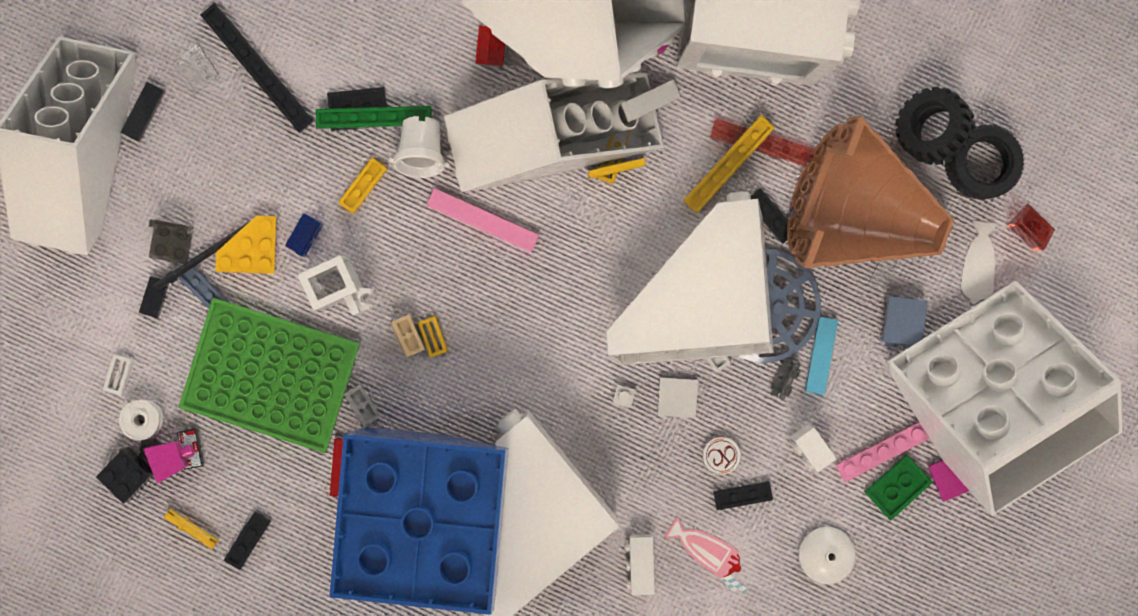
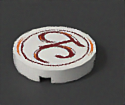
[702,436,741,475]

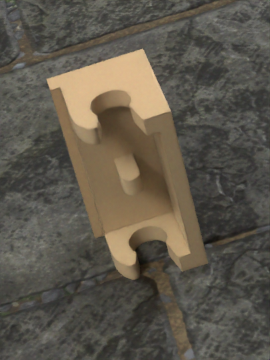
[390,315,425,358]

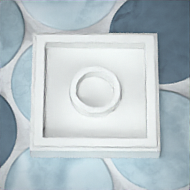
[657,377,698,418]

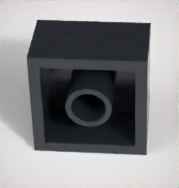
[96,447,154,504]

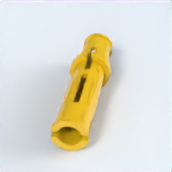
[163,508,219,550]

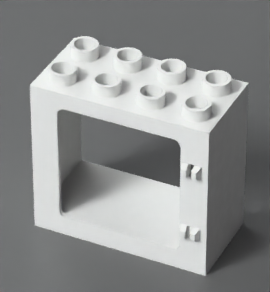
[676,0,860,86]

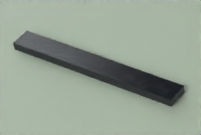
[200,3,314,133]

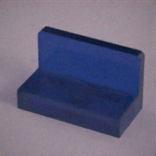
[285,214,324,257]

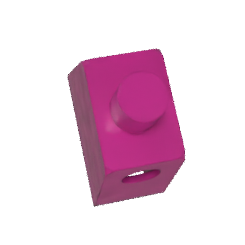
[144,441,195,483]

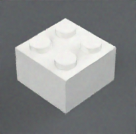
[789,424,836,473]

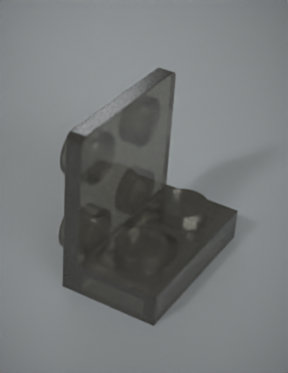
[148,219,194,264]

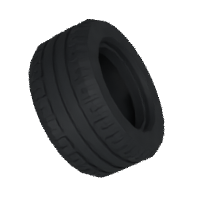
[945,125,1024,200]

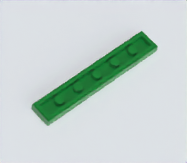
[315,106,432,129]

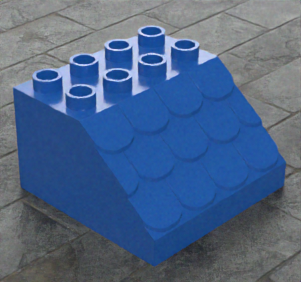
[329,427,509,615]

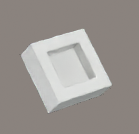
[612,384,636,408]

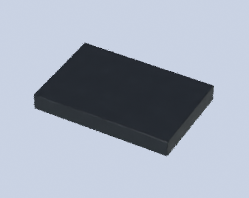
[327,87,387,132]

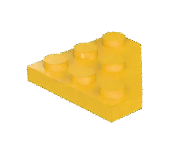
[215,215,276,274]

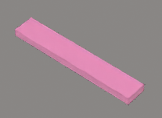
[426,188,539,253]

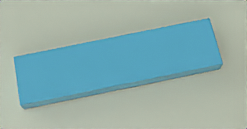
[805,317,838,395]

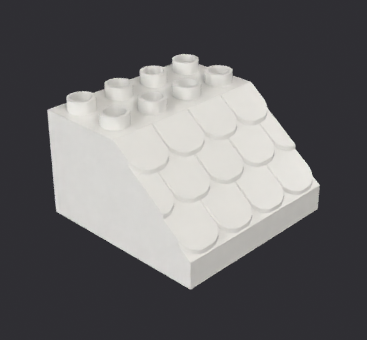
[462,0,687,88]
[887,281,1123,516]

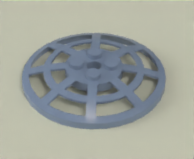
[738,249,821,363]

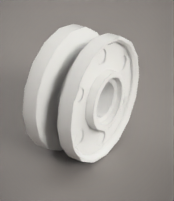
[119,399,164,440]

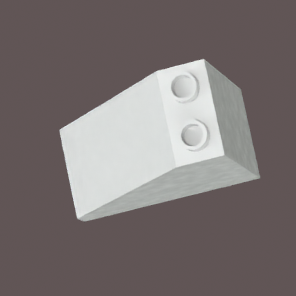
[0,36,136,255]
[444,73,664,192]
[607,192,774,365]
[483,408,619,616]

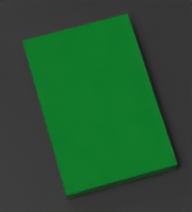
[864,454,933,521]

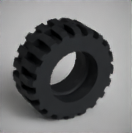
[895,87,975,165]

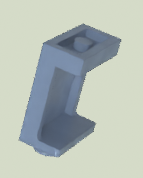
[880,296,928,349]

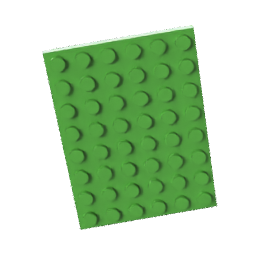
[178,298,361,453]

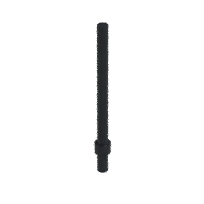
[153,221,250,291]

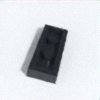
[120,82,166,142]
[751,188,788,244]
[713,481,773,510]
[224,511,271,570]

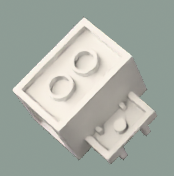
[297,255,374,316]

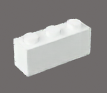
[625,534,655,595]

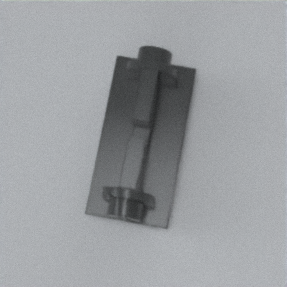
[770,359,801,400]

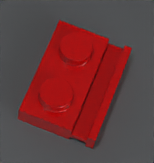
[475,25,505,67]

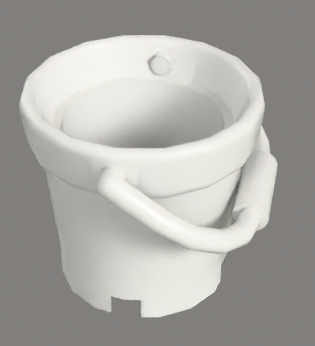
[388,116,450,178]

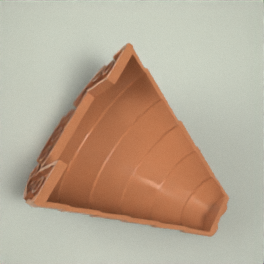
[787,116,954,269]

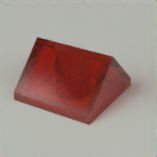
[1007,204,1055,251]

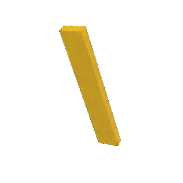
[683,115,775,213]

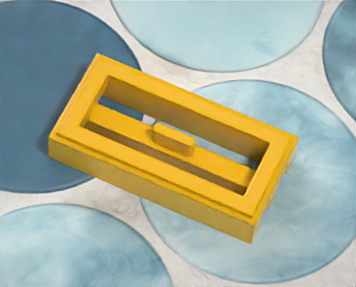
[417,316,448,358]

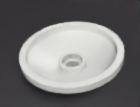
[799,526,855,584]

